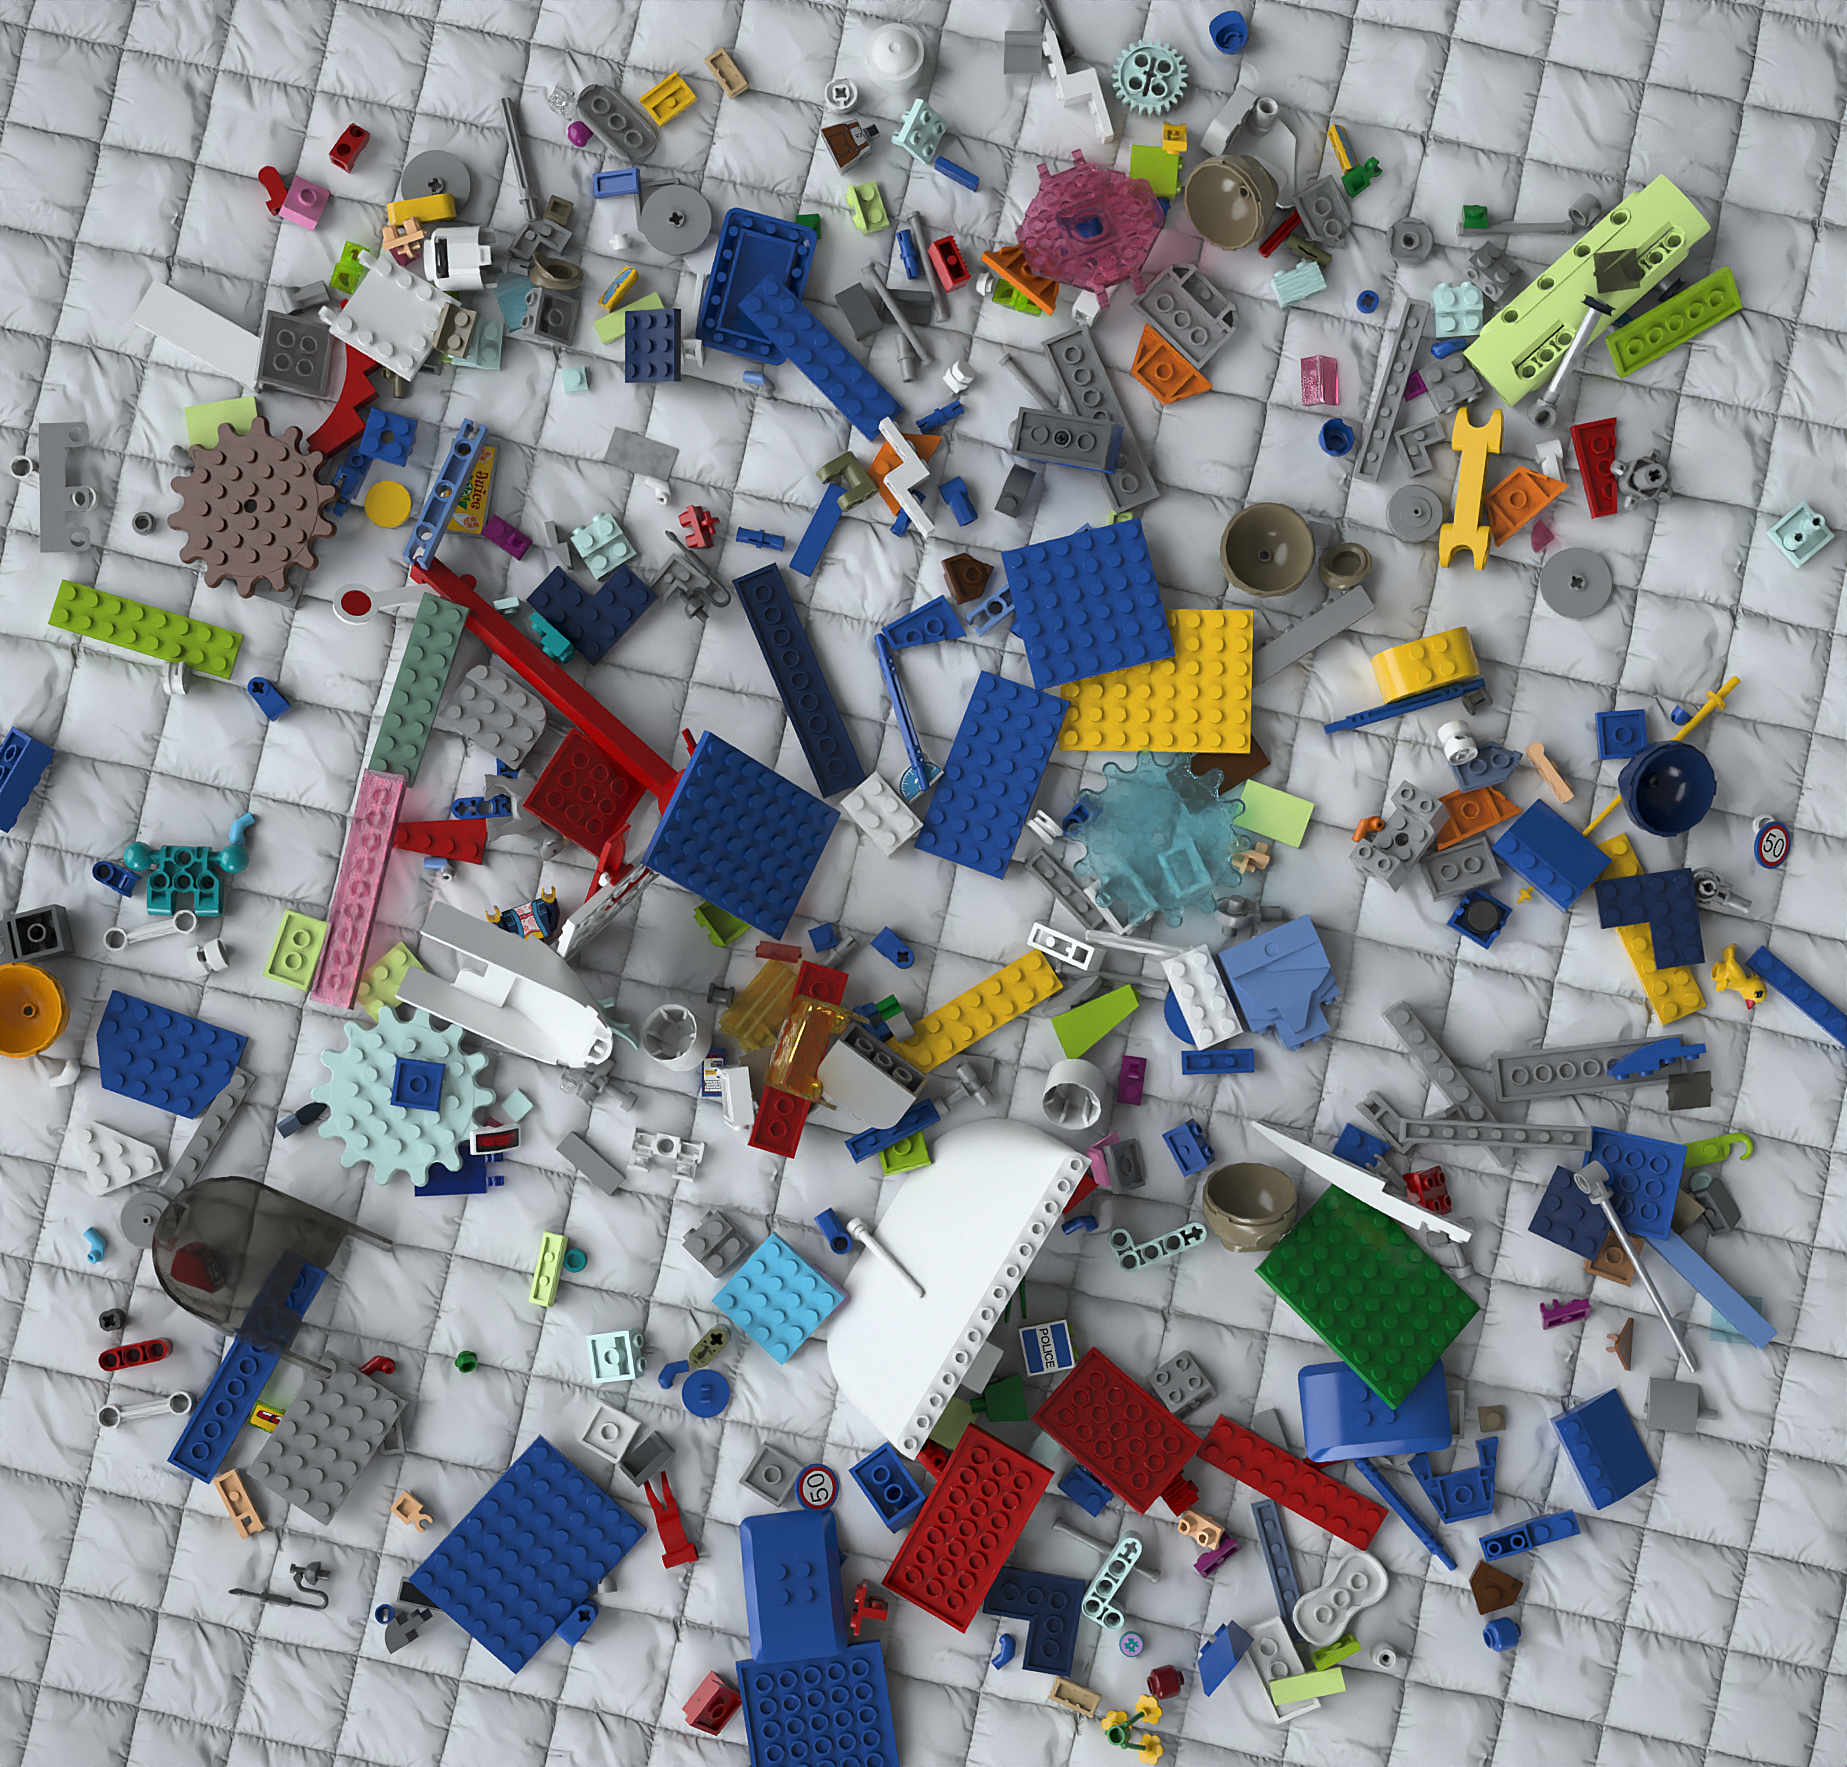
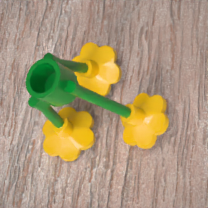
[1101,1694,1164,1765]

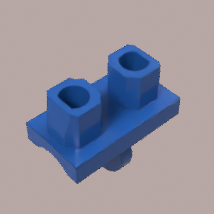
[849,1002,891,1042]

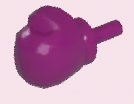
[568,121,594,147]

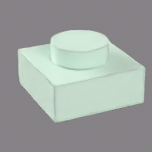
[561,365,589,395]
[494,596,522,616]

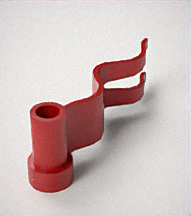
[644,1471,699,1569]

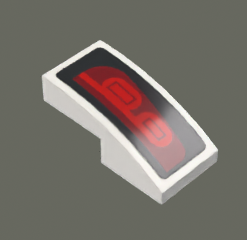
[470,1123,521,1155]

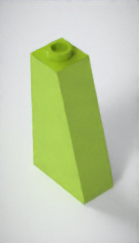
[1050,984,1141,1059]

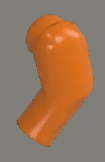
[1352,816,1385,843]

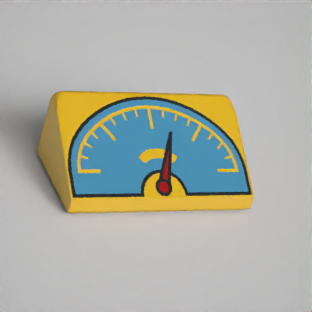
[1327,124,1359,174]
[598,266,639,313]

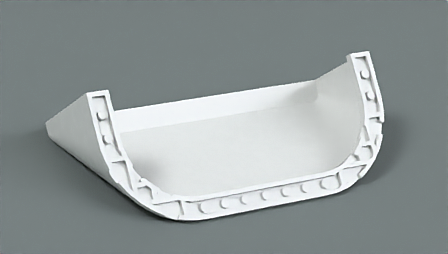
[827,1118,1092,1461]

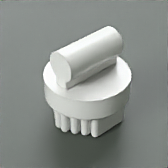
[943,360,975,394]

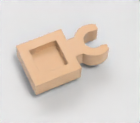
[389,1489,434,1533]

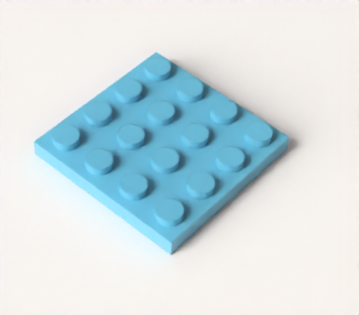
[711,1231,845,1365]

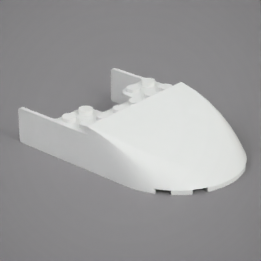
[395,901,614,1068]

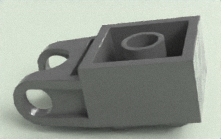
[0,904,75,965]

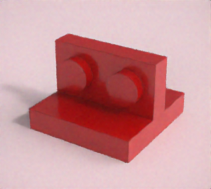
[682,1670,742,1736]

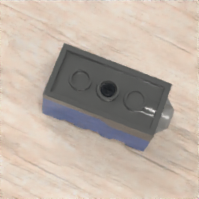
[1008,407,1124,474]

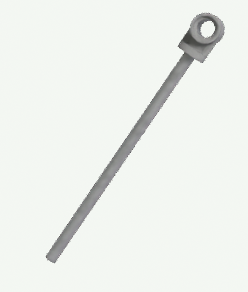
[1574,1161,1699,1373]

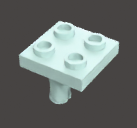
[892,99,948,165]
[1765,500,1835,568]

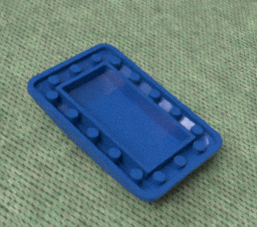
[696,208,817,366]
[1298,1357,1452,1463]
[739,1509,848,1664]

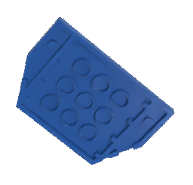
[96,990,249,1120]

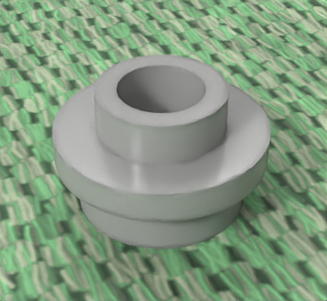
[132,512,156,536]

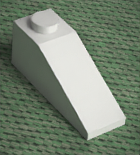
[1027,922,1107,972]

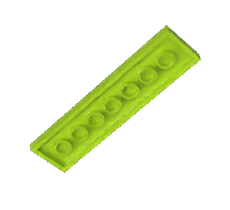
[48,579,244,680]

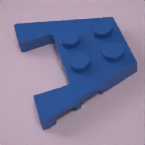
[1407,1436,1498,1524]

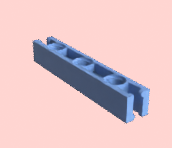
[402,418,489,571]
[965,522,1092,638]
[1642,1229,1778,1349]

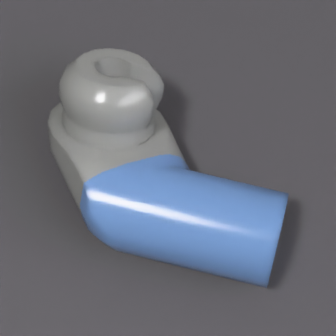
[743,370,775,398]
[424,857,456,882]

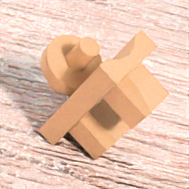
[382,216,428,259]
[1224,833,1270,876]
[1178,1507,1225,1550]

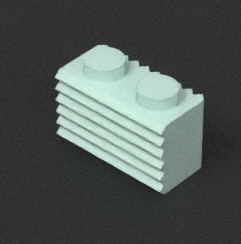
[1270,260,1327,309]

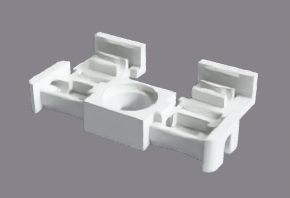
[627,1128,705,1182]

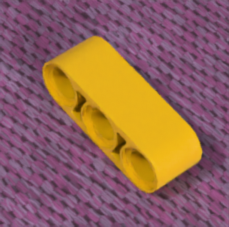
[387,193,457,229]

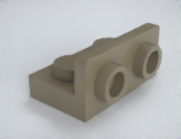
[432,302,480,359]

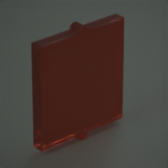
[755,941,802,964]

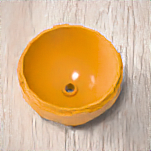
[0,962,71,1058]

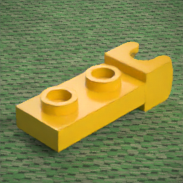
[1161,122,1187,154]

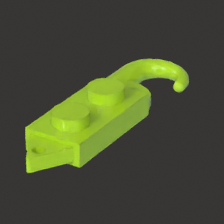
[1681,1132,1754,1169]

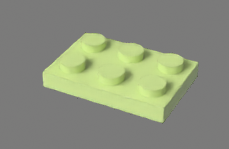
[347,941,429,1024]

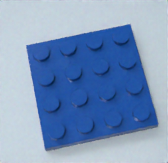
[1582,1125,1688,1241]

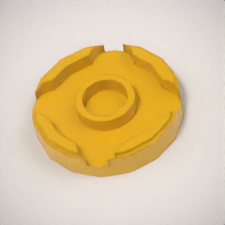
[364,480,412,528]

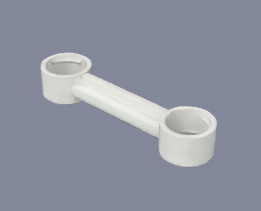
[9,455,100,512]
[103,910,200,952]
[97,1390,195,1429]

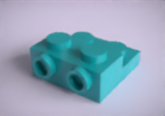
[529,611,576,665]

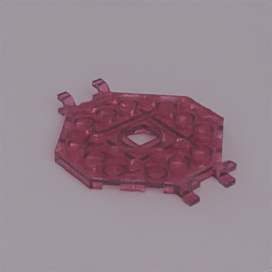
[1015,149,1166,310]

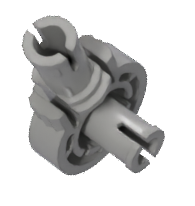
[1692,867,1752,915]
[1213,895,1281,937]

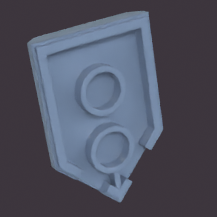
[1448,741,1523,794]

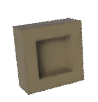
[543,195,574,227]
[1478,1405,1506,1433]

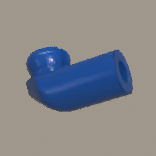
[1431,338,1467,359]
[1061,1215,1099,1235]
[658,1360,689,1389]
[991,1633,1016,1670]

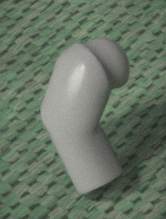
[169,445,195,469]

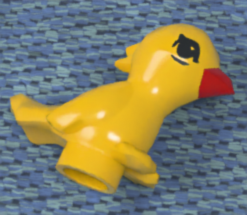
[1711,943,1768,1010]

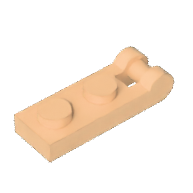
[1526,742,1574,804]
[213,1468,266,1539]

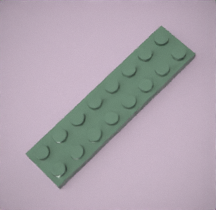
[366,592,471,788]

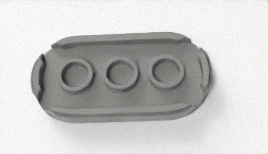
[576,84,657,164]

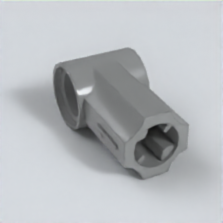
[280,280,331,316]

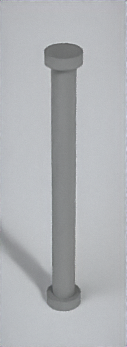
[906,211,951,323]
[1456,220,1572,237]
[862,262,935,366]
[999,353,1060,413]
[1055,961,1170,993]
[1052,1516,1161,1584]

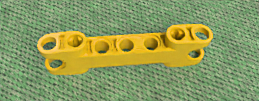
[1439,407,1504,570]

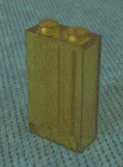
[718,956,798,1053]

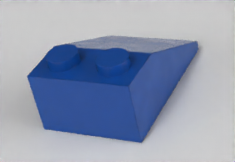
[848,1442,928,1534]
[1197,1620,1254,1697]

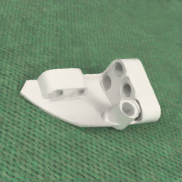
[1200,85,1296,209]

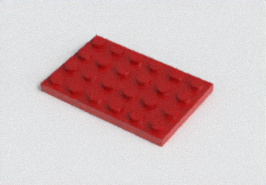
[1031,1346,1204,1516]

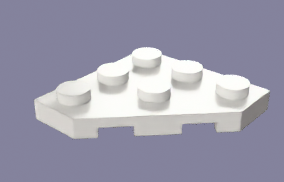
[71,1121,165,1197]

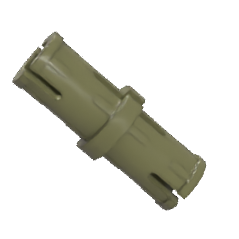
[1285,232,1333,269]

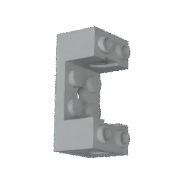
[1349,780,1451,893]

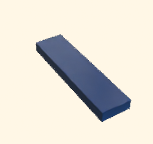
[789,482,848,578]
[844,1098,941,1164]

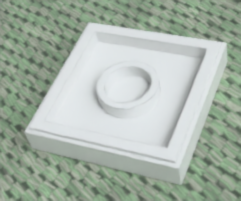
[576,1399,642,1465]

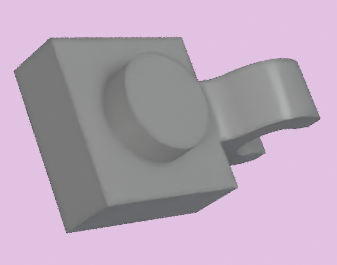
[1365,1154,1408,1191]

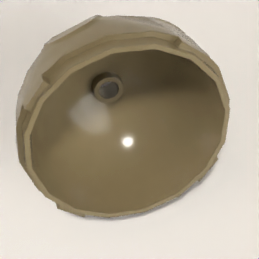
[1183,154,1280,251]
[1220,502,1316,598]
[1202,1162,1299,1253]

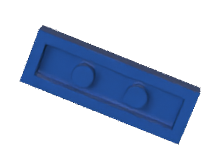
[1181,1048,1254,1075]

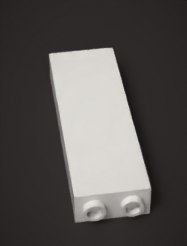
[131,279,268,394]

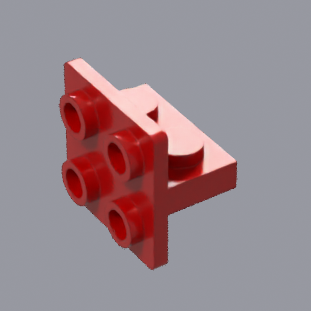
[1402,1165,1452,1216]
[850,1579,888,1636]

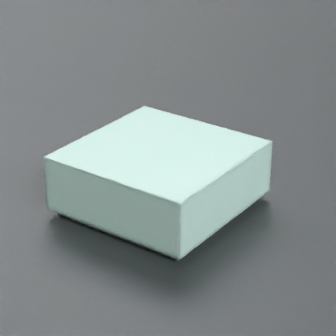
[500,1089,535,1122]

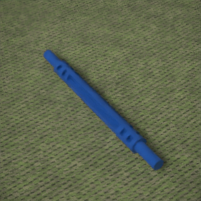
[874,633,931,792]
[1323,678,1486,735]
[1353,1458,1458,1571]

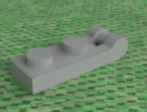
[1355,1090,1415,1155]

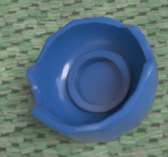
[1318,418,1355,457]

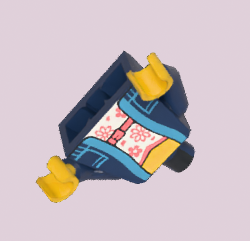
[485,886,561,943]

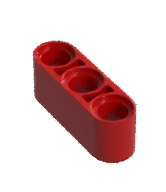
[98,1337,173,1371]

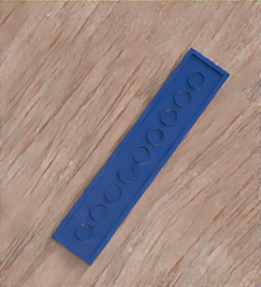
[167,1249,329,1485]

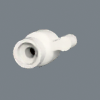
[1370,1641,1407,1669]

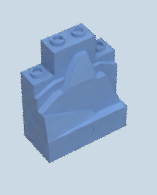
[1216,914,1340,1052]

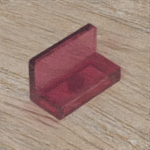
[1301,355,1338,407]

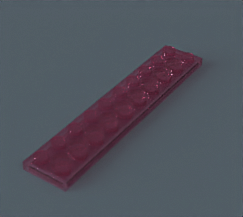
[309,768,409,1010]

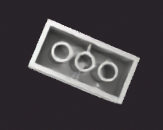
[817,1021,930,1129]

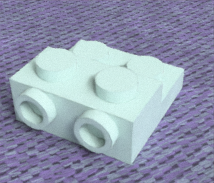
[1432,281,1484,340]
[448,317,504,370]
[570,512,637,581]
[586,1328,647,1384]

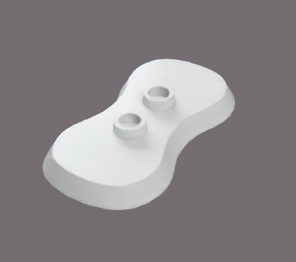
[1293,1550,1389,1647]

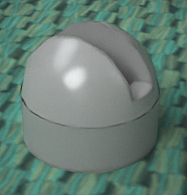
[597,1576,617,1594]

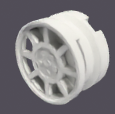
[824,77,858,115]
[163,661,190,695]
[1026,810,1063,846]

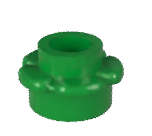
[454,1351,478,1373]

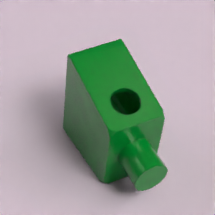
[970,1373,1029,1422]

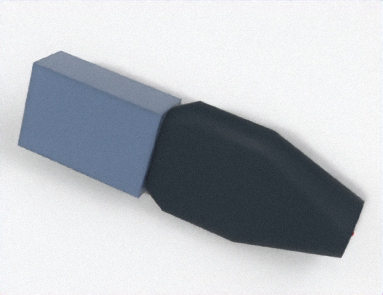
[275,1102,327,1139]

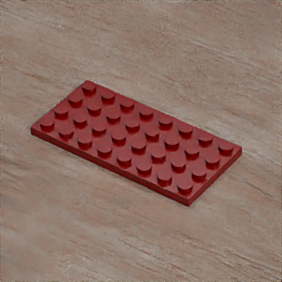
[881,1422,1055,1634]

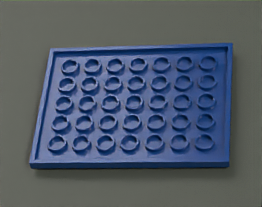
[640,730,841,941]
[408,1434,647,1674]

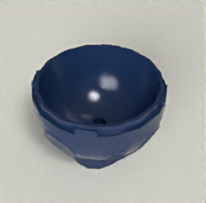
[1618,740,1717,837]

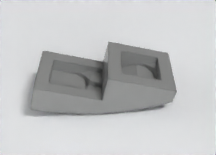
[544,521,574,570]

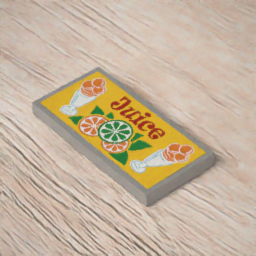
[443,438,500,539]

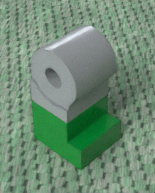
[875,994,916,1044]

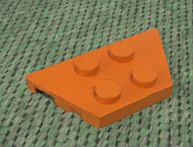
[981,243,1062,316]
[1130,323,1213,406]
[867,433,942,517]
[1484,466,1569,548]
[1436,786,1522,851]

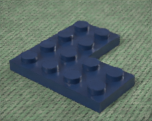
[526,564,659,666]
[1593,868,1705,970]
[982,1566,1085,1677]

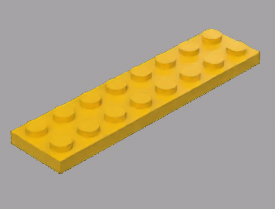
[1594,832,1707,1026]
[884,948,1064,1074]

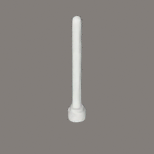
[846,1217,923,1298]

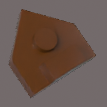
[941,553,994,606]
[1469,1559,1524,1615]

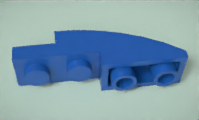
[1606,1037,1706,1080]
[1479,1508,1581,1562]

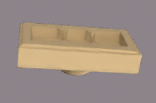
[704,47,750,100]
[1048,1675,1102,1718]

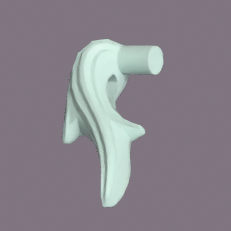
[596,997,639,1050]

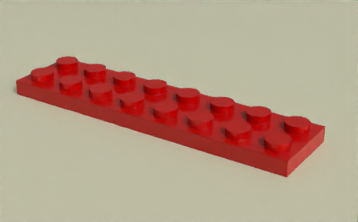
[747,960,849,1159]
[1196,1413,1389,1551]

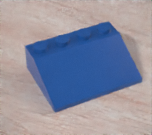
[1491,799,1612,914]
[1550,1388,1657,1511]

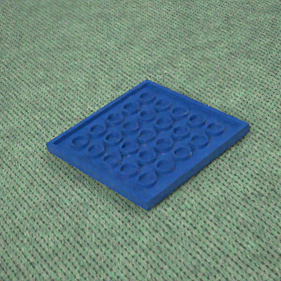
[1001,518,1175,691]
[736,1638,900,1767]

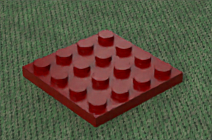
[521,727,647,859]

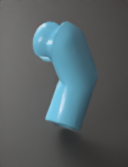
[229,811,256,846]
[83,1227,106,1264]

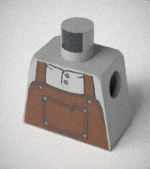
[820,119,880,176]

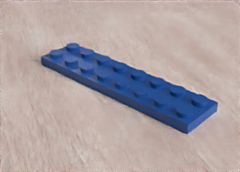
[737,272,904,443]

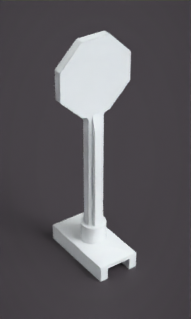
[681,234,719,367]

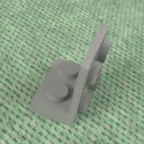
[1147,1350,1218,1421]

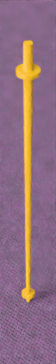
[1516,675,1741,904]

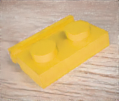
[639,71,697,128]

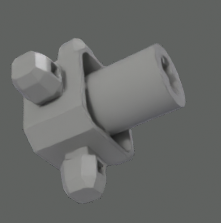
[1610,447,1673,512]

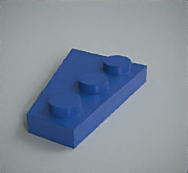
[881,595,967,651]

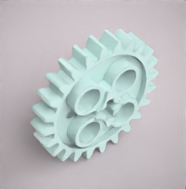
[1111,38,1188,117]

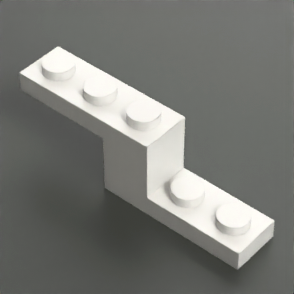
[1042,31,1114,144]
[879,417,935,539]

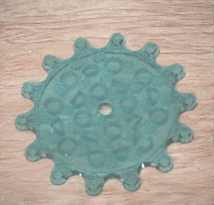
[1067,748,1252,929]

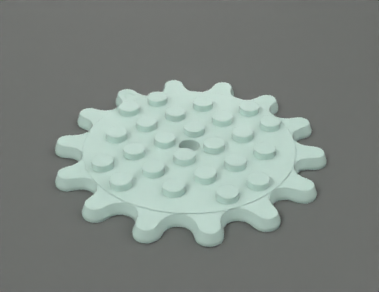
[311,1005,496,1187]

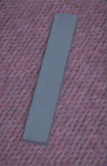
[1250,1498,1307,1645]

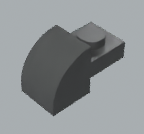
[995,463,1036,519]
[385,1608,433,1654]

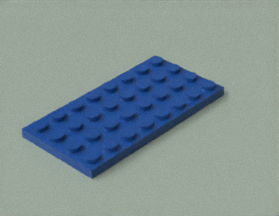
[914,670,1071,880]

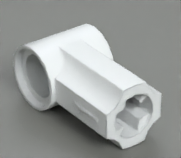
[1533,439,1567,484]

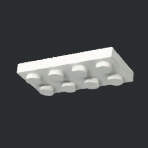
[1161,943,1243,1051]
[1244,1615,1321,1724]

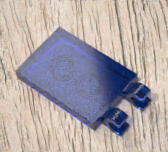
[414,1146,504,1197]

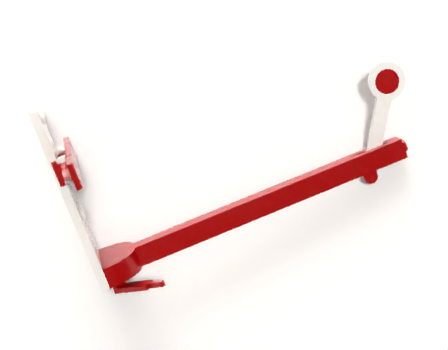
[333,555,697,962]

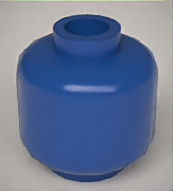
[1483,1617,1521,1652]

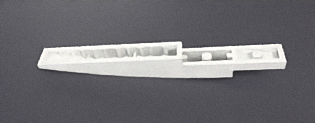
[1251,1119,1474,1243]

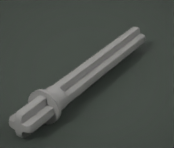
[499,97,539,222]

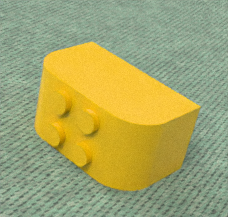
[1370,626,1481,704]

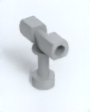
[576,1058,639,1112]
[932,1059,994,1116]
[1425,1217,1477,1279]

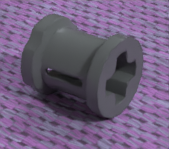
[1461,686,1493,716]
[707,983,735,1008]
[99,1308,126,1332]

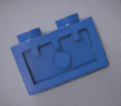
[1162,1118,1215,1178]
[1057,1463,1114,1517]

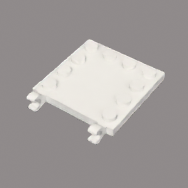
[318,250,462,382]

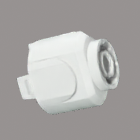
[424,226,499,291]

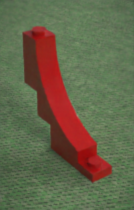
[306,298,383,460]

